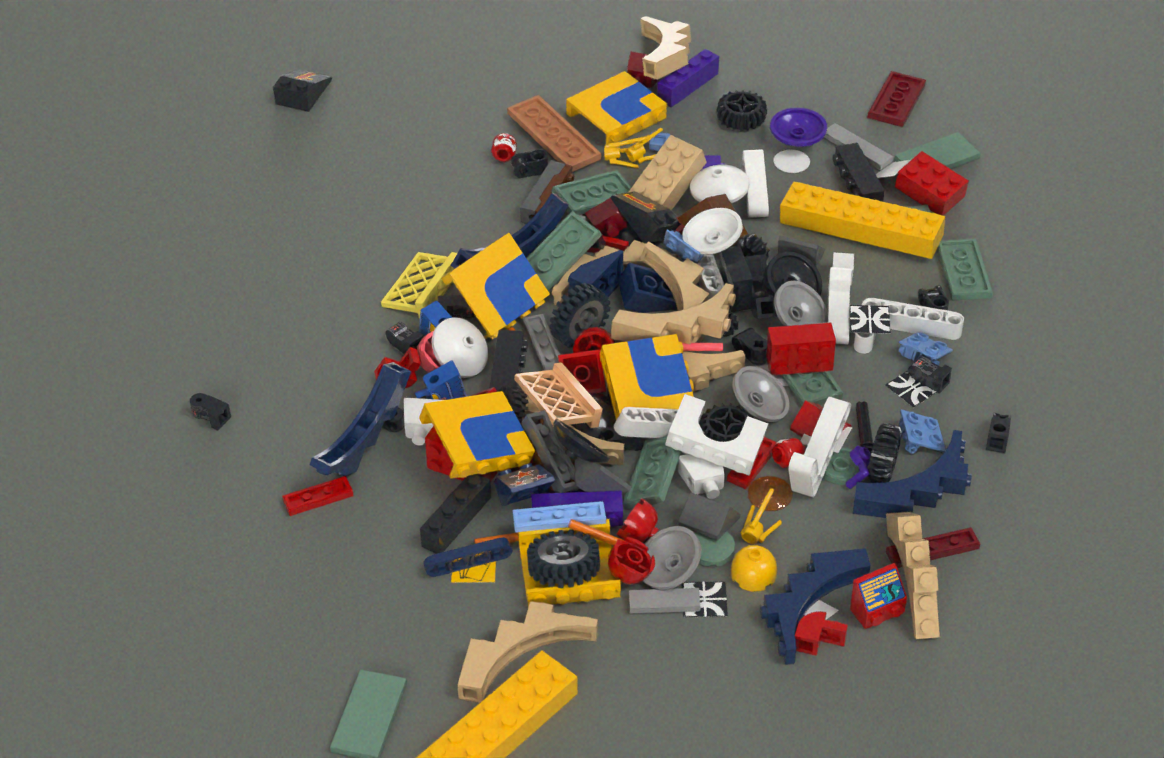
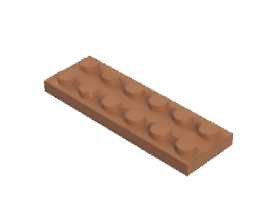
[507,95,601,172]

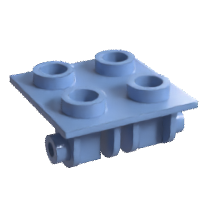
[663,229,704,264]
[899,332,953,365]
[899,409,946,454]

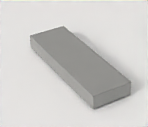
[629,588,700,614]

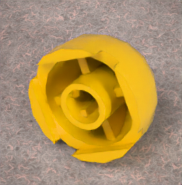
[731,545,777,592]

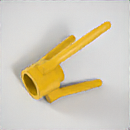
[626,128,663,164]
[604,136,647,169]
[740,488,782,544]

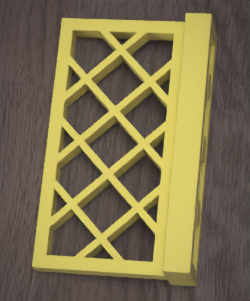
[381,252,457,319]

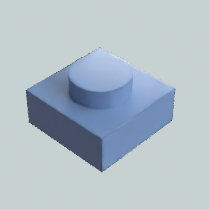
[649,132,670,151]

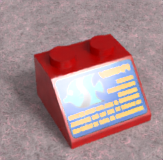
[850,563,907,629]

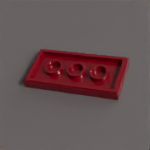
[867,71,926,127]

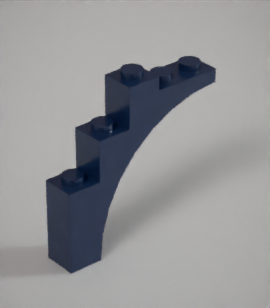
[451,193,569,269]
[309,362,411,476]
[853,430,972,518]
[760,548,871,665]

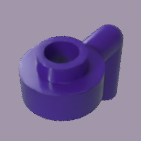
[845,446,871,489]

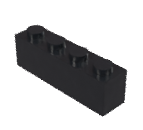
[833,142,885,202]
[489,330,528,392]
[420,474,491,554]

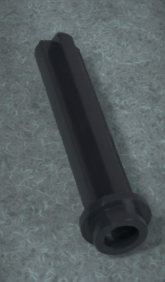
[856,401,873,453]

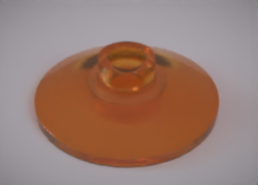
[748,476,793,511]

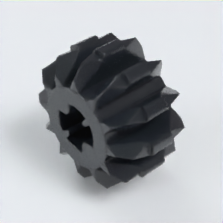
[735,233,770,261]

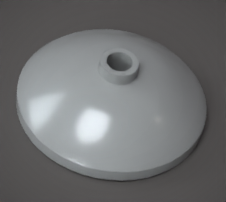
[774,281,828,326]
[733,366,789,422]
[644,526,701,590]

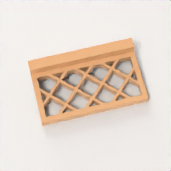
[514,363,602,428]

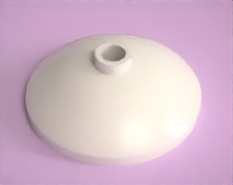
[690,165,749,203]
[682,208,743,255]
[432,318,488,378]

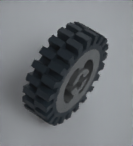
[549,283,611,349]
[527,530,600,588]

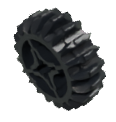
[717,90,767,131]
[699,403,754,442]
[868,423,902,483]

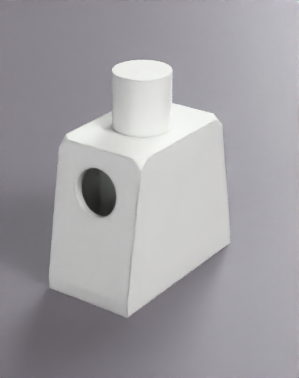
[404,398,442,445]
[678,454,724,499]

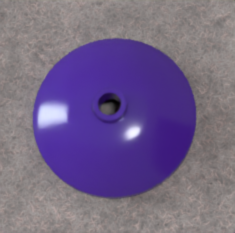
[770,108,827,147]

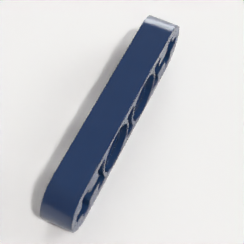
[423,537,513,577]

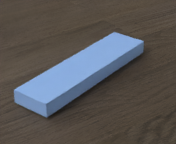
[513,501,606,532]

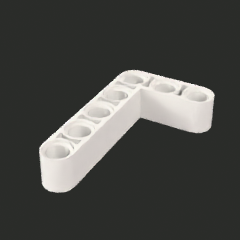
[854,298,964,354]
[788,397,851,497]

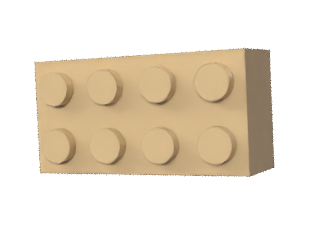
[629,135,707,210]

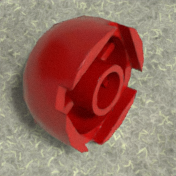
[573,327,615,353]
[616,498,659,543]
[608,537,655,584]

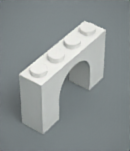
[665,394,768,475]

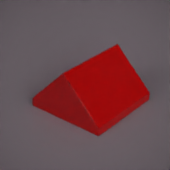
[558,349,606,393]
[790,400,851,437]

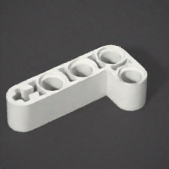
[741,150,769,218]
[678,254,724,300]
[827,267,851,345]
[614,407,704,454]

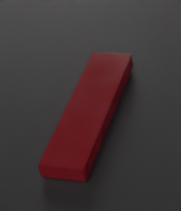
[886,527,980,568]

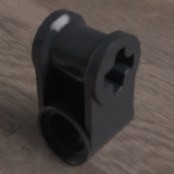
[511,149,548,178]
[918,285,949,311]
[732,328,767,366]

